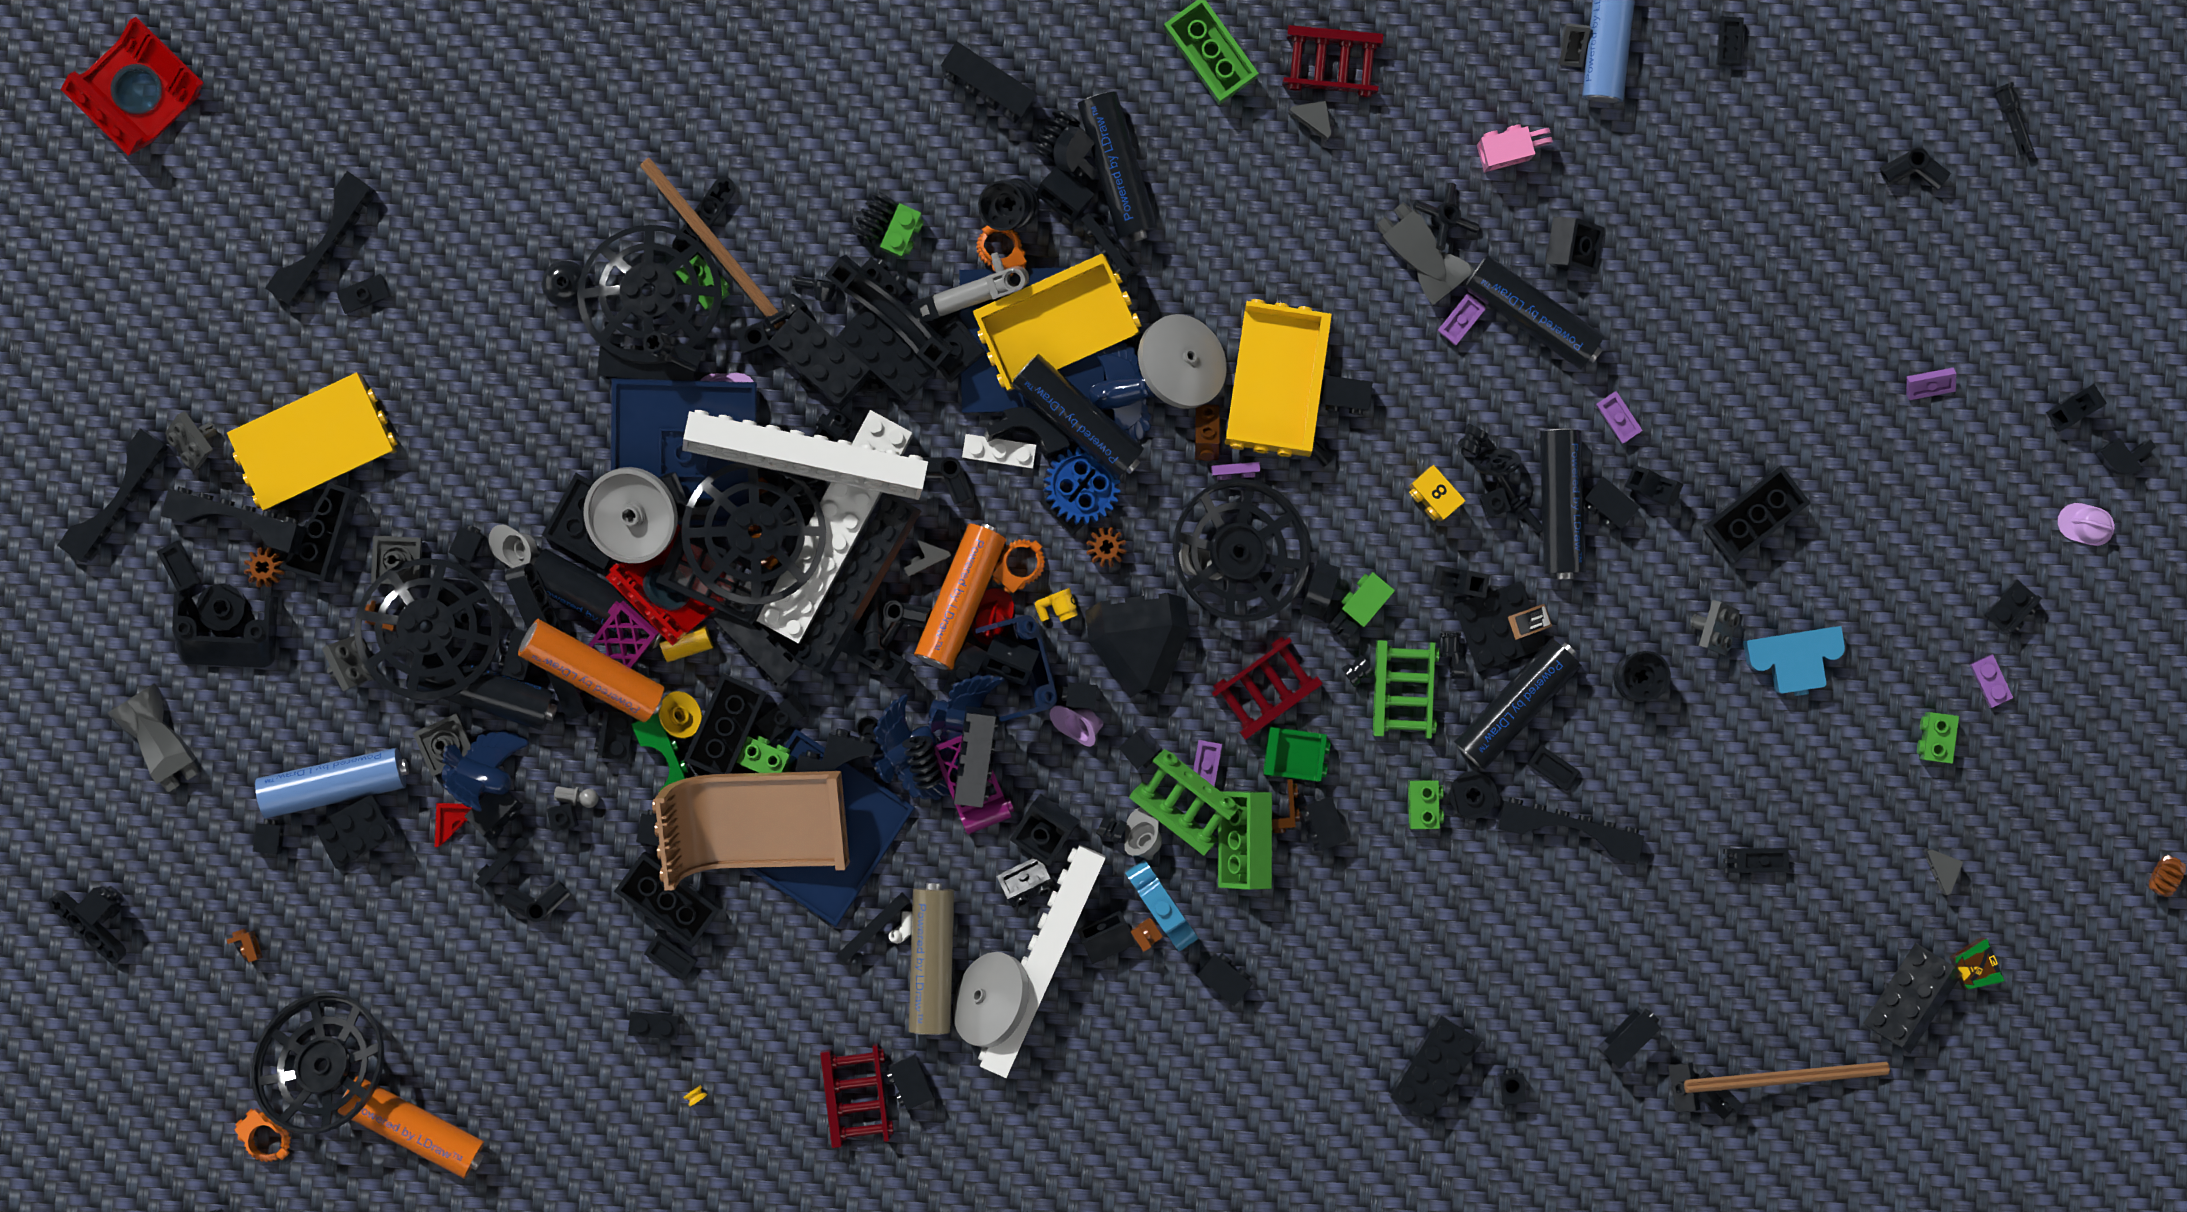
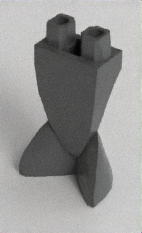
[1376,202,1475,306]
[108,683,199,792]

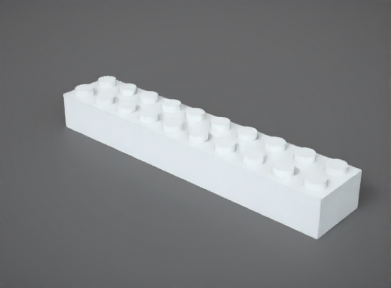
[682,410,928,500]
[756,410,914,644]
[978,844,1106,1078]

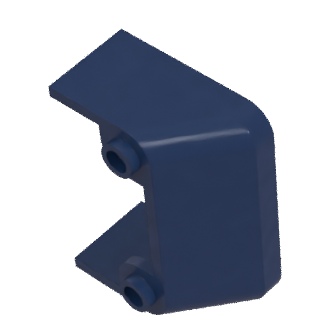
[975,615,1059,722]

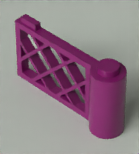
[588,601,659,668]
[934,735,1015,835]

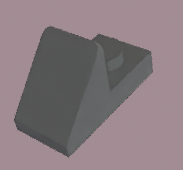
[904,540,952,577]

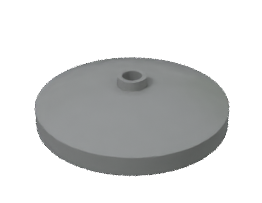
[1138,314,1227,409]
[584,467,678,563]
[953,952,1029,1048]

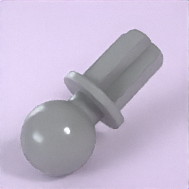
[554,786,599,808]

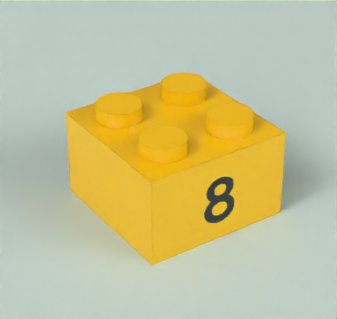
[1408,465,1465,522]

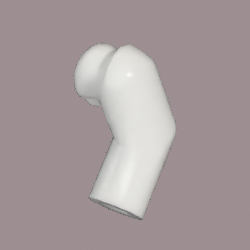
[888,911,912,944]

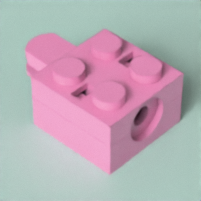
[1477,124,1553,173]

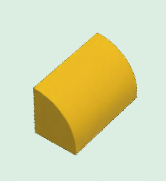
[659,625,714,662]

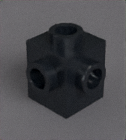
[813,408,853,442]

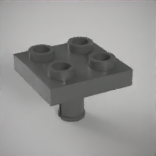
[165,411,217,472]
[371,536,423,586]
[1690,600,1740,656]
[322,635,380,691]
[413,713,471,777]

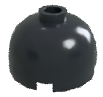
[541,260,590,308]

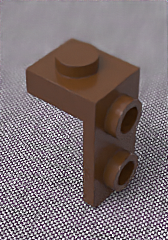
[1195,405,1220,461]
[1272,779,1300,833]

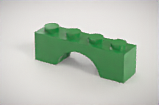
[631,713,689,792]

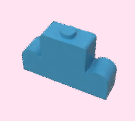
[1743,626,1845,696]
[1125,858,1199,952]

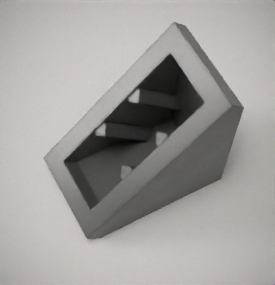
[1559,23,1591,68]
[1288,101,1331,141]
[1922,848,1963,895]

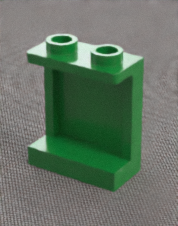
[1263,727,1331,782]

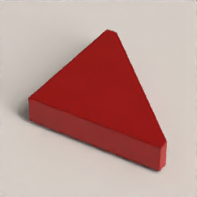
[435,803,472,847]

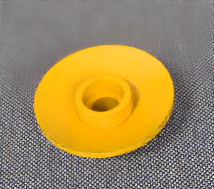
[658,691,702,738]

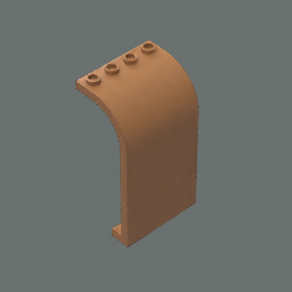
[652,771,850,890]

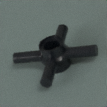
[1413,183,1479,250]

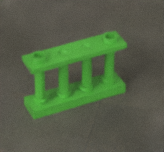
[1372,640,1439,738]
[1129,749,1240,856]

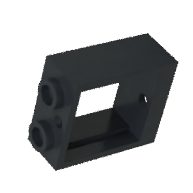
[1597,1007,1661,1069]

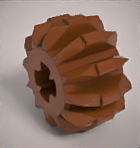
[1087,527,1126,567]
[244,548,285,588]
[2149,855,2186,897]

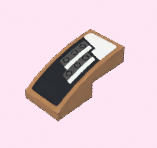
[1508,604,1552,640]

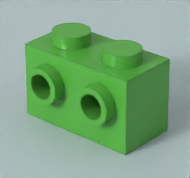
[880,203,924,259]
[676,255,730,312]
[1341,572,1395,628]
[1917,712,1959,764]
[736,735,796,773]
[1408,780,1444,829]

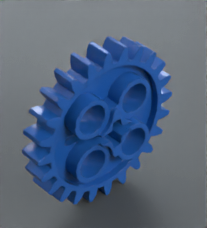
[1043,447,1121,525]

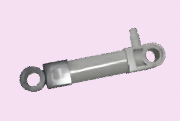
[904,252,1029,323]

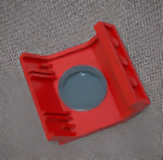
[60,17,204,156]
[605,524,734,646]

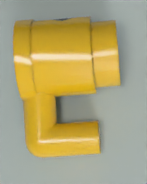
[1035,588,1078,622]

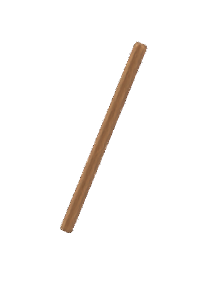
[640,158,786,329]
[1684,1062,1890,1093]

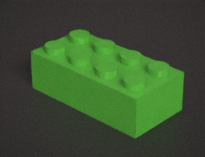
[1163,0,1259,105]
[1218,791,1272,890]

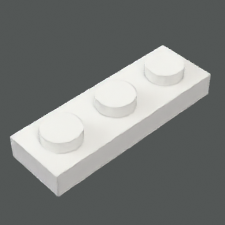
[962,434,1036,469]

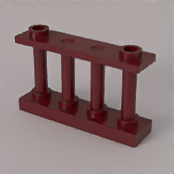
[1282,25,1383,97]
[1211,637,1323,740]
[820,1043,894,1148]

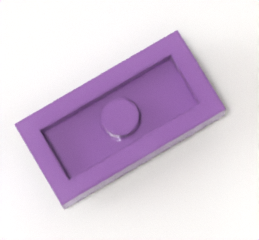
[1437,293,1486,346]
[1906,368,1956,400]
[1595,391,1643,444]
[1211,462,1260,480]
[1969,655,2013,708]
[1193,740,1222,787]

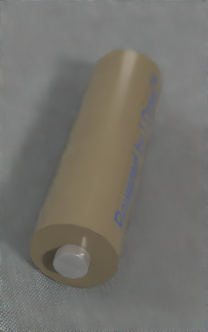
[909,883,955,1035]

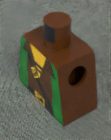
[1949,937,2005,989]

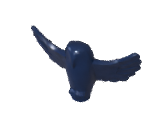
[1089,341,1157,442]
[928,675,1004,777]
[870,694,956,800]
[442,730,529,812]

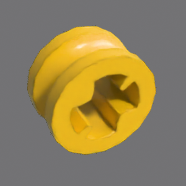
[683,1085,707,1107]

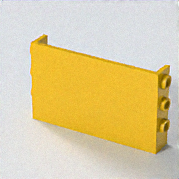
[973,254,1142,391]
[1225,299,1332,457]
[227,372,398,511]

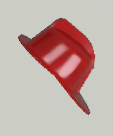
[972,588,1014,645]

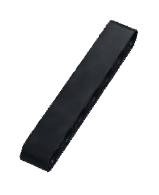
[505,563,595,719]

